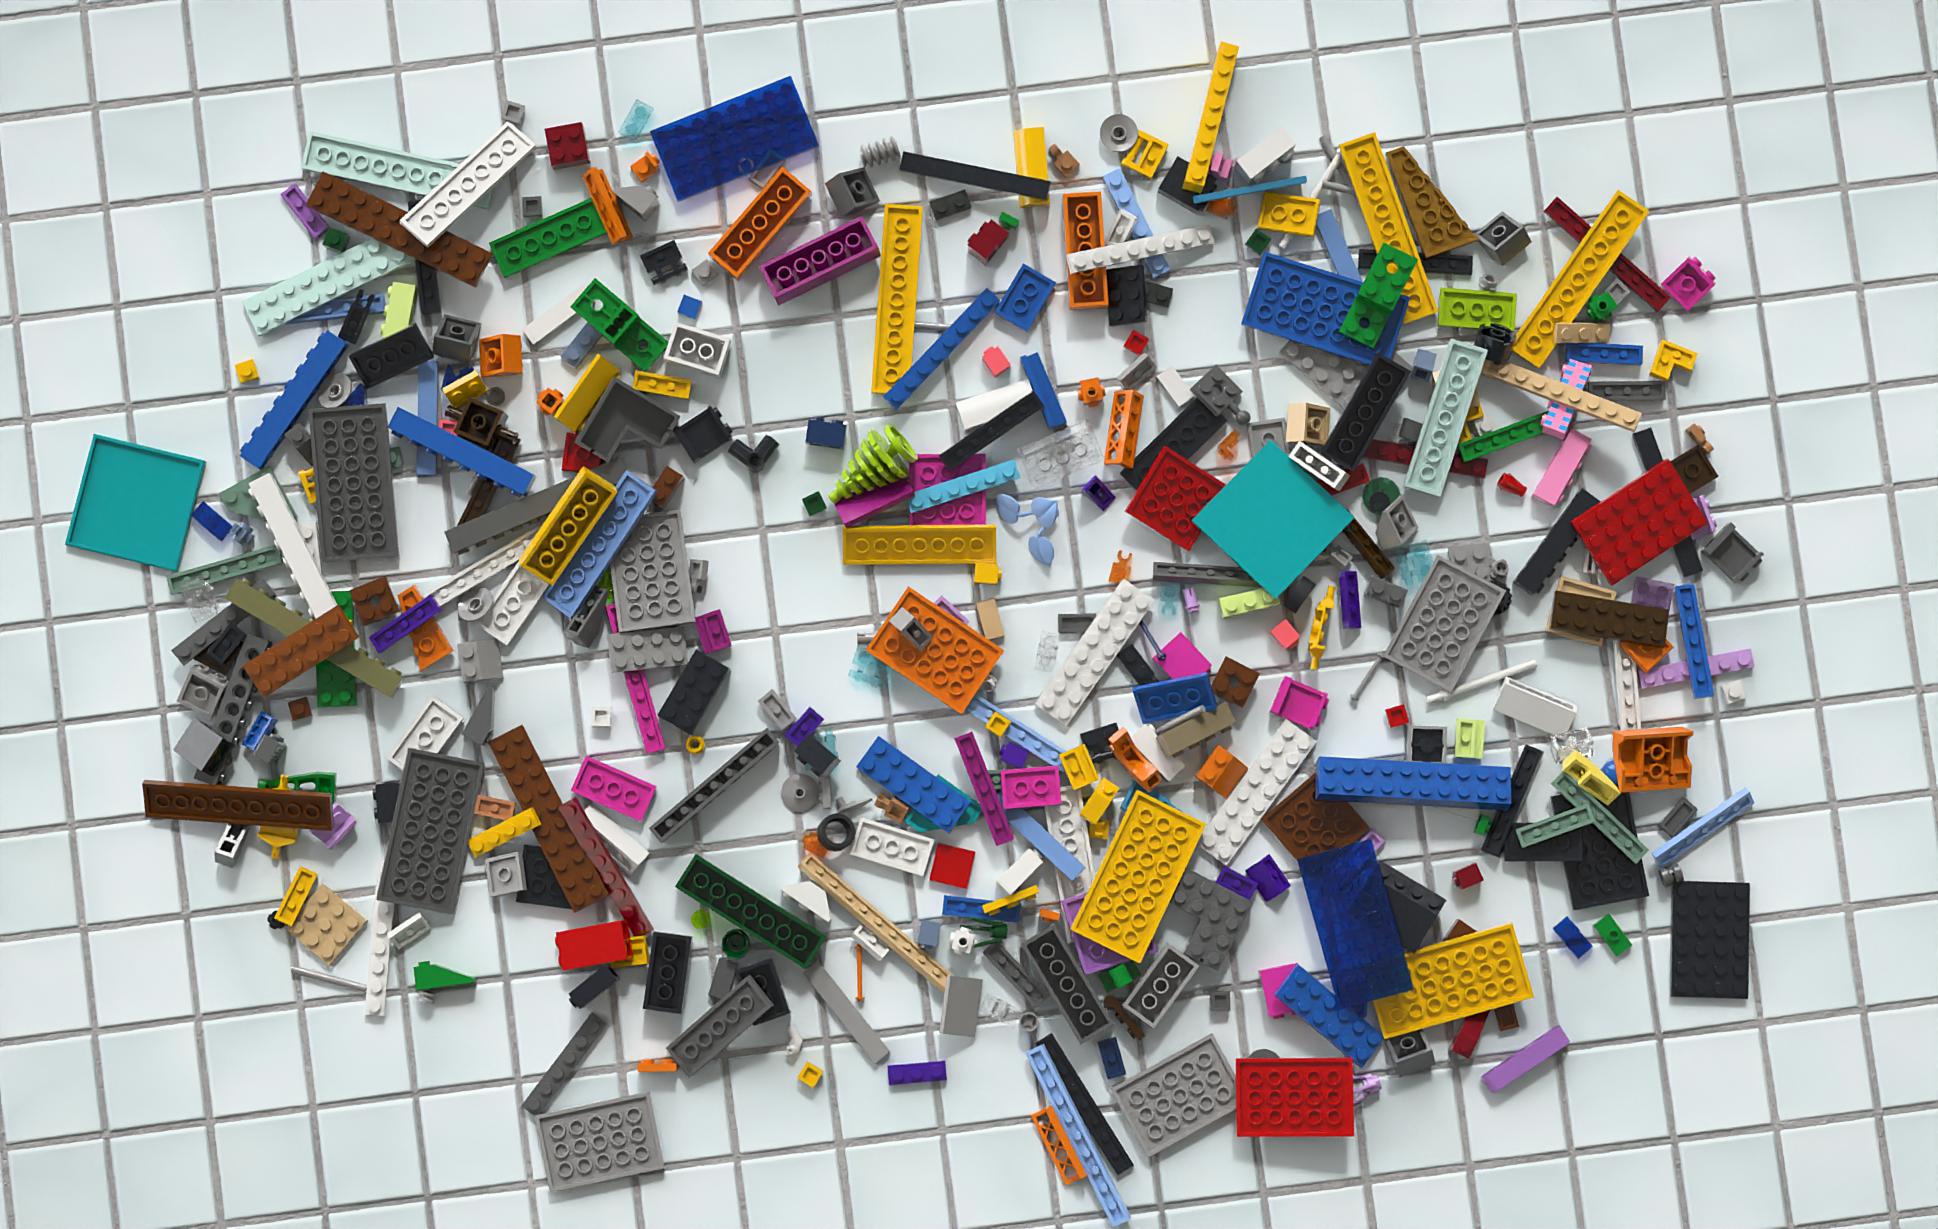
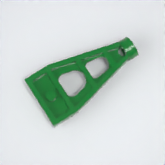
[258,771,337,805]

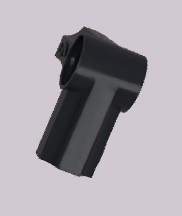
[728,434,780,473]

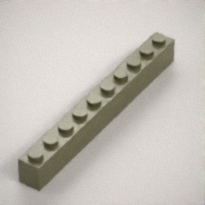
[225,578,404,699]

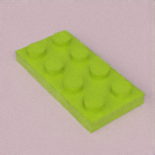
[1437,287,1517,332]

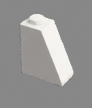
[997,848,1043,895]

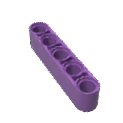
[1481,1025,1570,1094]

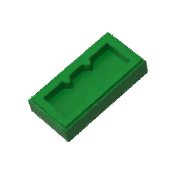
[1593,914,1632,956]

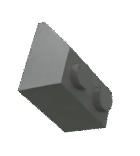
[825,167,880,217]
[1475,211,1532,266]
[432,314,481,363]
[1384,1029,1436,1078]

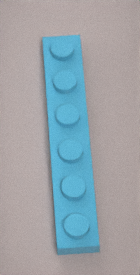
[907,459,1020,514]

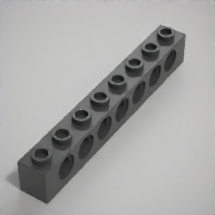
[193,633,273,785]
[649,728,780,843]

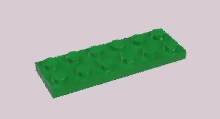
[489,198,607,278]
[314,591,357,707]

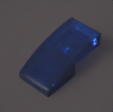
[191,501,232,542]
[1552,916,1593,960]

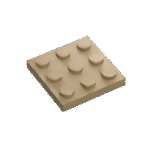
[1545,576,1617,647]
[285,884,368,965]

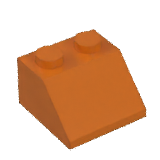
[479,334,523,377]
[1195,745,1248,799]

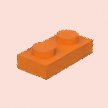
[638,1059,678,1072]

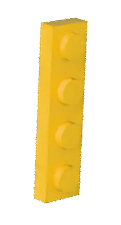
[468,807,541,858]

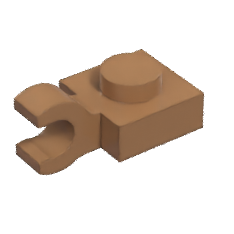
[1048,144,1080,178]
[874,793,910,824]

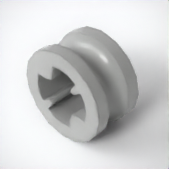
[417,990,436,1004]

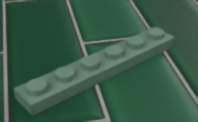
[166,545,283,595]
[1550,771,1649,864]

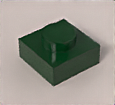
[1245,228,1271,255]
[802,491,827,517]

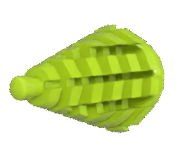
[829,424,918,503]

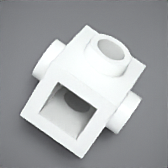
[949,927,977,956]

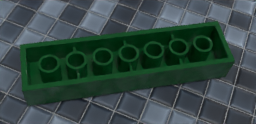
[675,854,827,969]

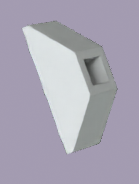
[781,881,831,923]

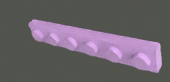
[1637,648,1754,689]

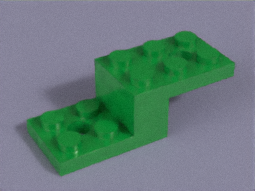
[1339,242,1418,349]
[570,278,669,372]

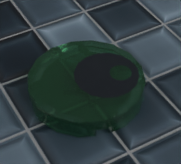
[1362,477,1401,515]

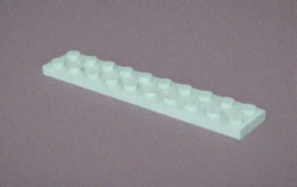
[301,131,492,210]
[242,238,417,336]

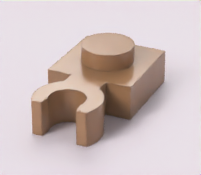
[1685,423,1714,455]

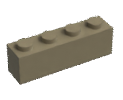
[1156,702,1236,758]

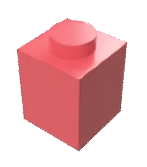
[982,346,1011,378]
[1269,619,1300,650]

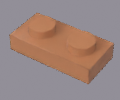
[474,795,516,820]

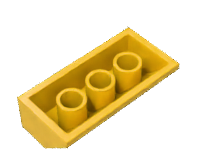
[554,354,620,434]

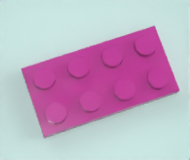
[570,755,657,822]

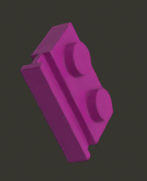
[695,609,732,654]

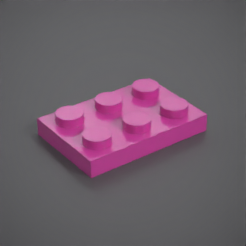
[1001,766,1062,809]

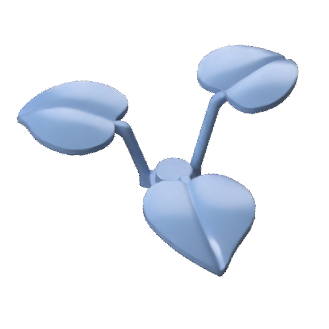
[996,494,1059,566]

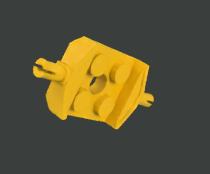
[1308,585,1336,671]
[257,775,299,859]

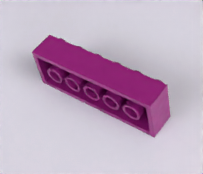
[759,216,881,306]

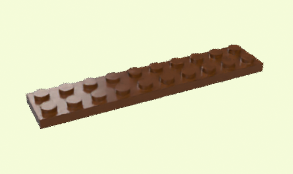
[306,171,493,288]
[489,725,609,913]
[142,780,334,831]

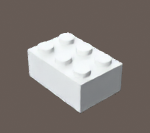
[1234,126,1296,186]
[664,322,731,378]

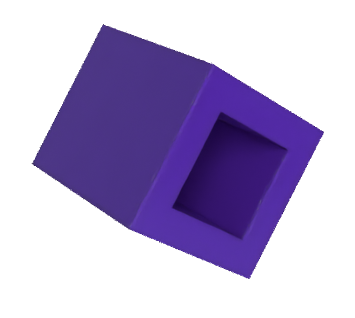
[998,742,1029,769]

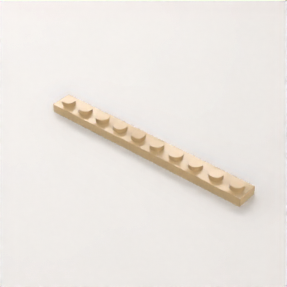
[1480,359,1642,432]
[798,852,953,993]

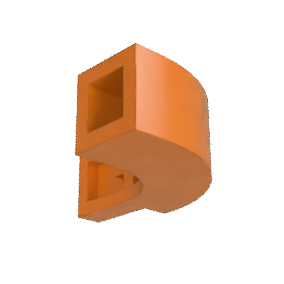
[1109,727,1163,793]

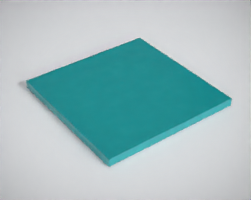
[65,434,206,572]
[1191,440,1355,600]

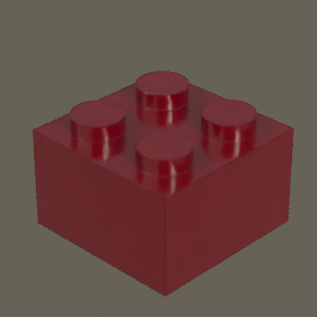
[544,122,591,170]

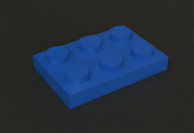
[994,263,1056,332]

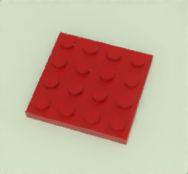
[1124,446,1226,551]

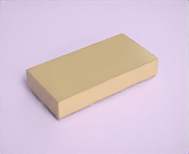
[976,598,1005,640]

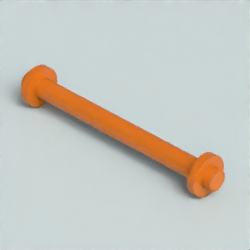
[854,944,865,1001]

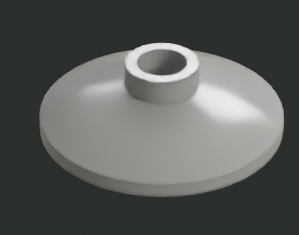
[1100,114,1138,152]
[318,373,352,408]
[458,588,493,622]
[781,774,819,812]

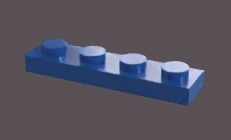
[1565,343,1643,366]
[942,895,1021,923]

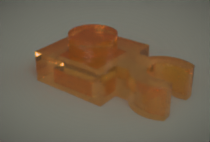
[1108,550,1132,584]

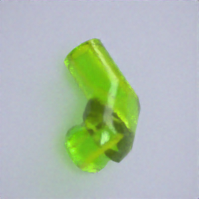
[599,571,614,599]

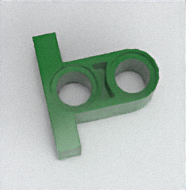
[1098,960,1141,993]

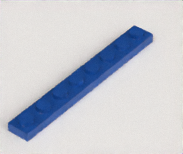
[883,288,1000,410]

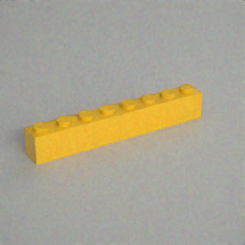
[1183,41,1239,193]

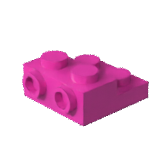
[1661,256,1716,311]

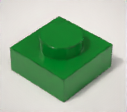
[999,212,1019,230]
[1473,814,1491,835]

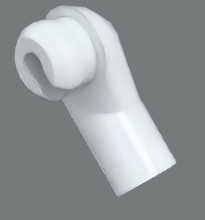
[786,1025,803,1055]

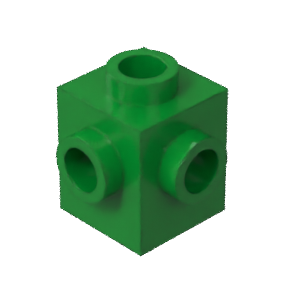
[1586,291,1618,322]

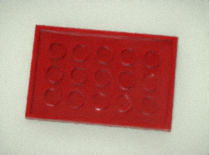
[1570,459,1708,586]
[1236,1057,1354,1137]

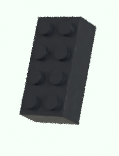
[657,649,731,735]
[643,931,694,1014]

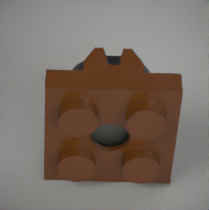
[349,576,400,626]
[1211,656,1260,708]

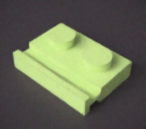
[1454,718,1485,759]

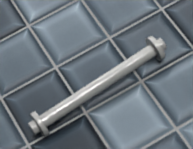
[1350,652,1386,701]

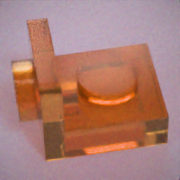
[1206,198,1237,220]
[1217,429,1240,461]
[801,831,833,859]

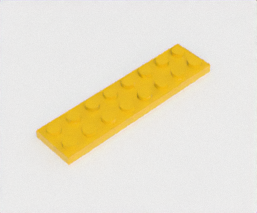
[842,525,996,565]

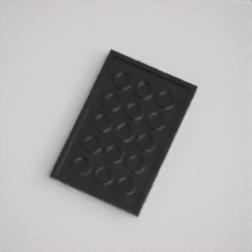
[1550,788,1649,910]
[1670,881,1750,999]

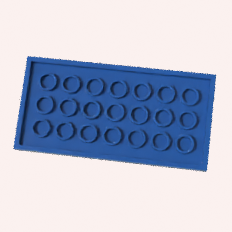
[1241,251,1410,365]

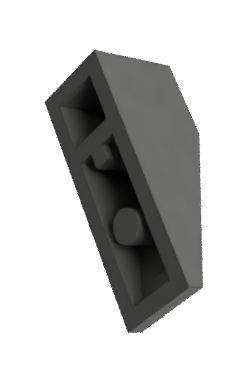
[564,586,609,648]
[462,683,495,746]
[214,823,251,868]

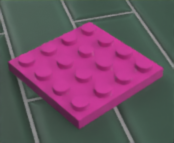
[909,454,986,525]

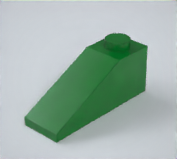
[413,961,477,990]

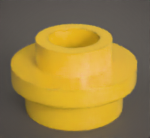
[686,735,705,754]

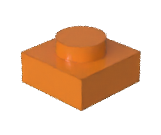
[1039,908,1060,923]

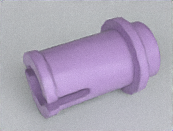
[1182,588,1200,613]

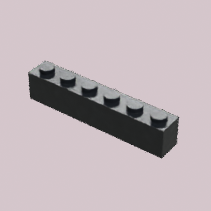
[1513,488,1601,595]

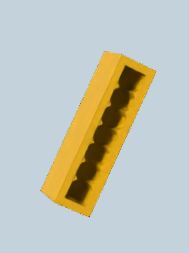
[1013,127,1050,208]

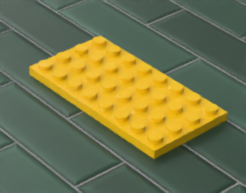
[1070,790,1206,964]
[1362,922,1534,1039]

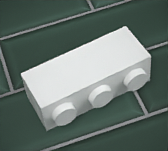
[1289,441,1350,491]
[1131,724,1185,782]

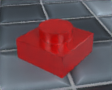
[1123,330,1149,356]
[1385,704,1409,728]

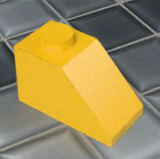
[1079,777,1119,825]

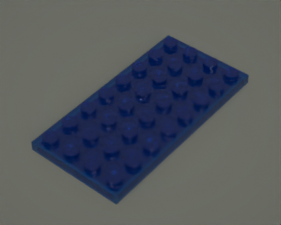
[650,76,819,202]
[1297,839,1414,1009]

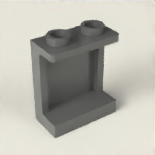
[1701,522,1764,583]

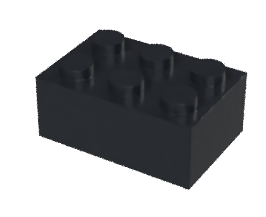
[735,958,791,1026]

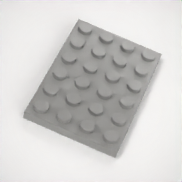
[1279,340,1412,409]
[610,509,696,633]
[1383,554,1506,692]
[1111,1033,1236,1158]
[535,1091,665,1192]

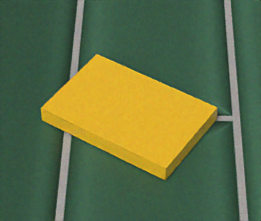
[1257,191,1321,238]

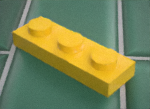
[632,370,692,400]
[274,866,318,927]
[982,885,1039,916]

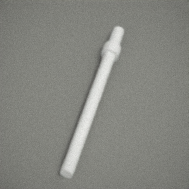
[1426,660,1537,704]

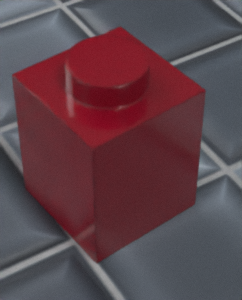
[1452,863,1484,890]

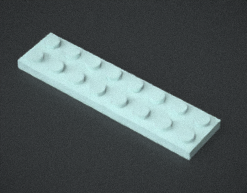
[1403,338,1488,497]

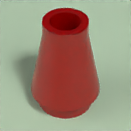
[1497,473,1527,497]

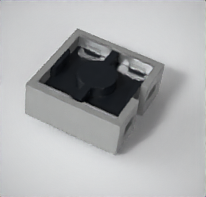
[1406,725,1447,763]

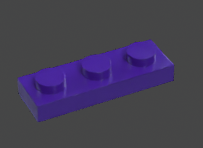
[1339,571,1362,629]
[887,1060,947,1085]

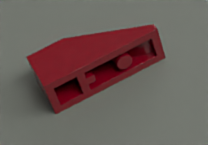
[1449,1010,1490,1059]

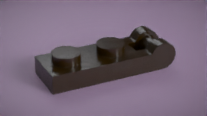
[1104,995,1146,1040]

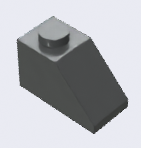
[284,422,313,466]

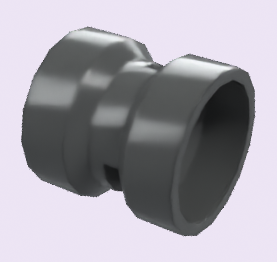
[1658,863,1684,888]

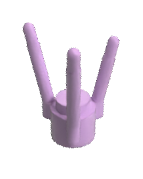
[1353,1073,1382,1104]

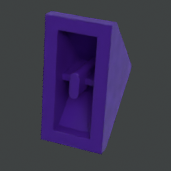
[1081,475,1116,511]

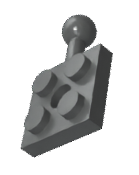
[1190,365,1251,425]

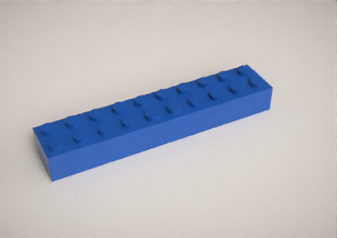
[1315,756,1511,811]

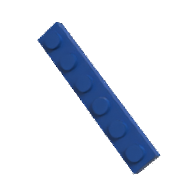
[1674,584,1714,699]

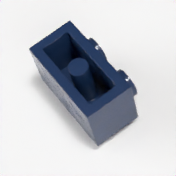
[805,417,847,450]

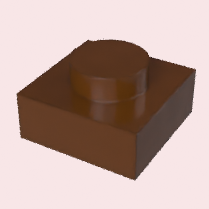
[287,697,312,721]

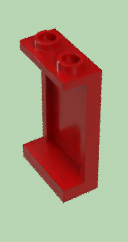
[555,919,634,971]

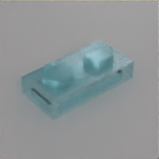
[618,99,654,142]

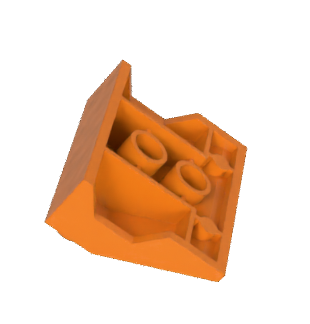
[1612,726,1694,793]

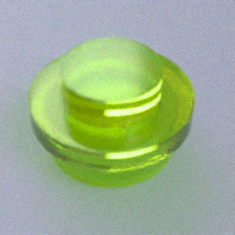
[691,910,710,929]

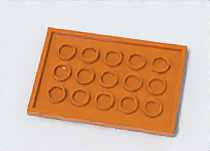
[865,586,1004,715]

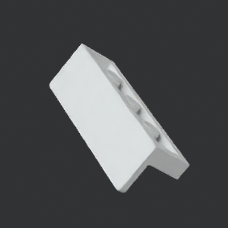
[584,804,649,876]

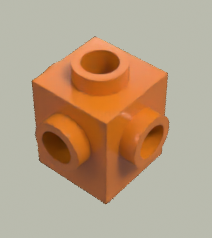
[1077,377,1106,408]
[536,388,564,417]

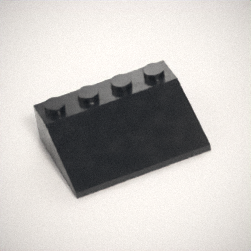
[1348,860,1446,954]

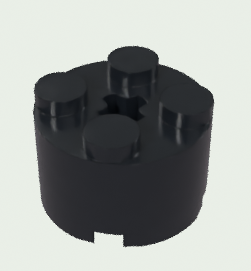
[1474,323,1516,365]

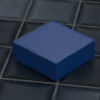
[677,294,702,319]

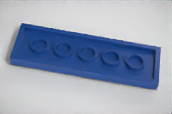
[856,736,972,834]
[1274,964,1384,1068]

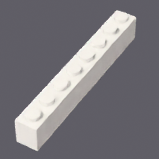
[249,473,337,619]

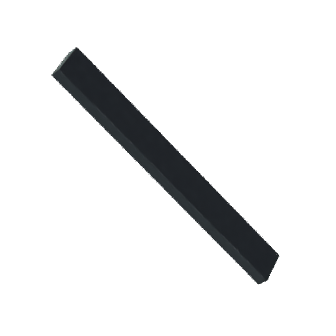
[899,151,1051,201]
[1632,427,1703,578]
[1036,1033,1134,1175]

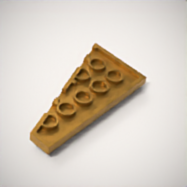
[1385,146,1479,259]

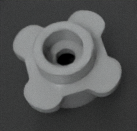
[1478,274,1498,292]
[1489,559,1508,578]

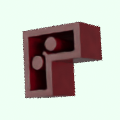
[967,219,1009,266]

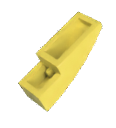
[1563,750,1621,805]

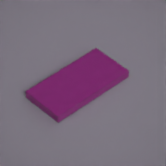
[834,477,915,528]

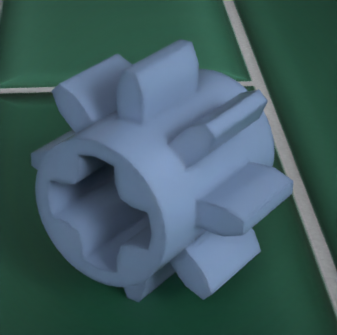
[230,522,255,545]

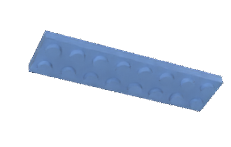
[542,470,658,619]

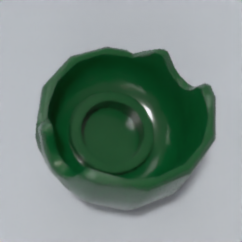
[722,929,751,960]

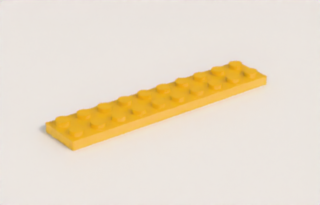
[1338,132,1439,325]
[1512,190,1649,369]
[871,204,923,394]

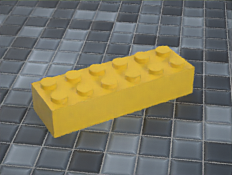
[519,466,617,586]

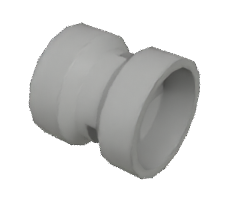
[1019,1012,1039,1032]

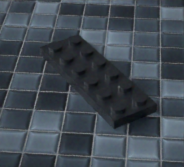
[1119,398,1228,491]

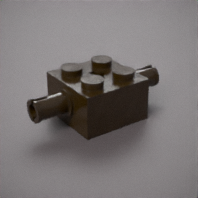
[445,397,519,451]

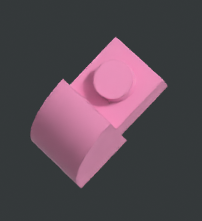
[1208,152,1234,183]

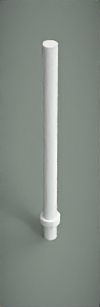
[1278,140,1348,250]

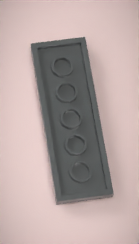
[666,975,774,1078]

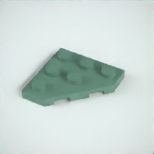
[219,466,298,521]

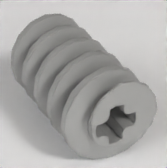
[860,136,901,169]

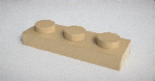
[1553,323,1610,343]

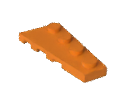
[397,585,454,671]

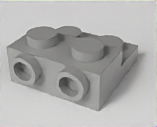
[177,664,229,719]

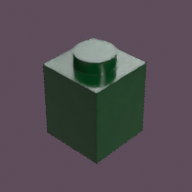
[322,227,351,253]

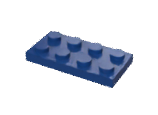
[1132,672,1217,724]

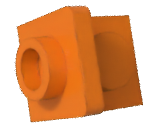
[630,151,660,183]

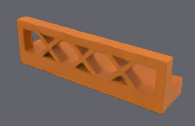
[582,167,633,245]
[1103,390,1144,469]
[1031,1105,1087,1185]

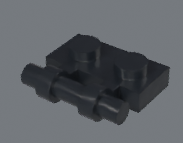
[640,240,688,285]
[1080,723,1119,764]

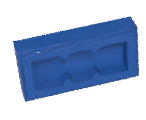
[242,711,278,751]

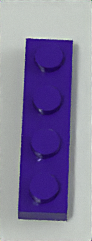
[368,595,443,653]

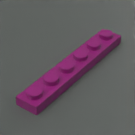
[954,732,1014,846]

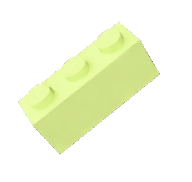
[381,282,418,338]
[1218,588,1280,619]

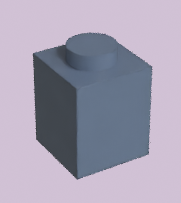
[1410,349,1437,383]
[917,920,941,949]

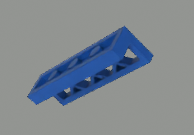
[1020,352,1067,430]

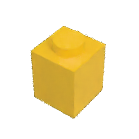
[974,563,1002,585]

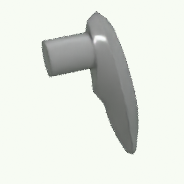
[836,797,872,813]

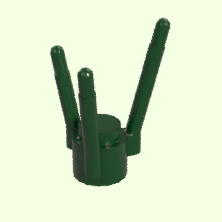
[960,917,1007,948]

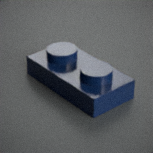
[1097,1036,1126,1079]

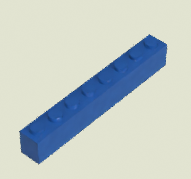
[239,330,349,470]
[388,407,537,498]

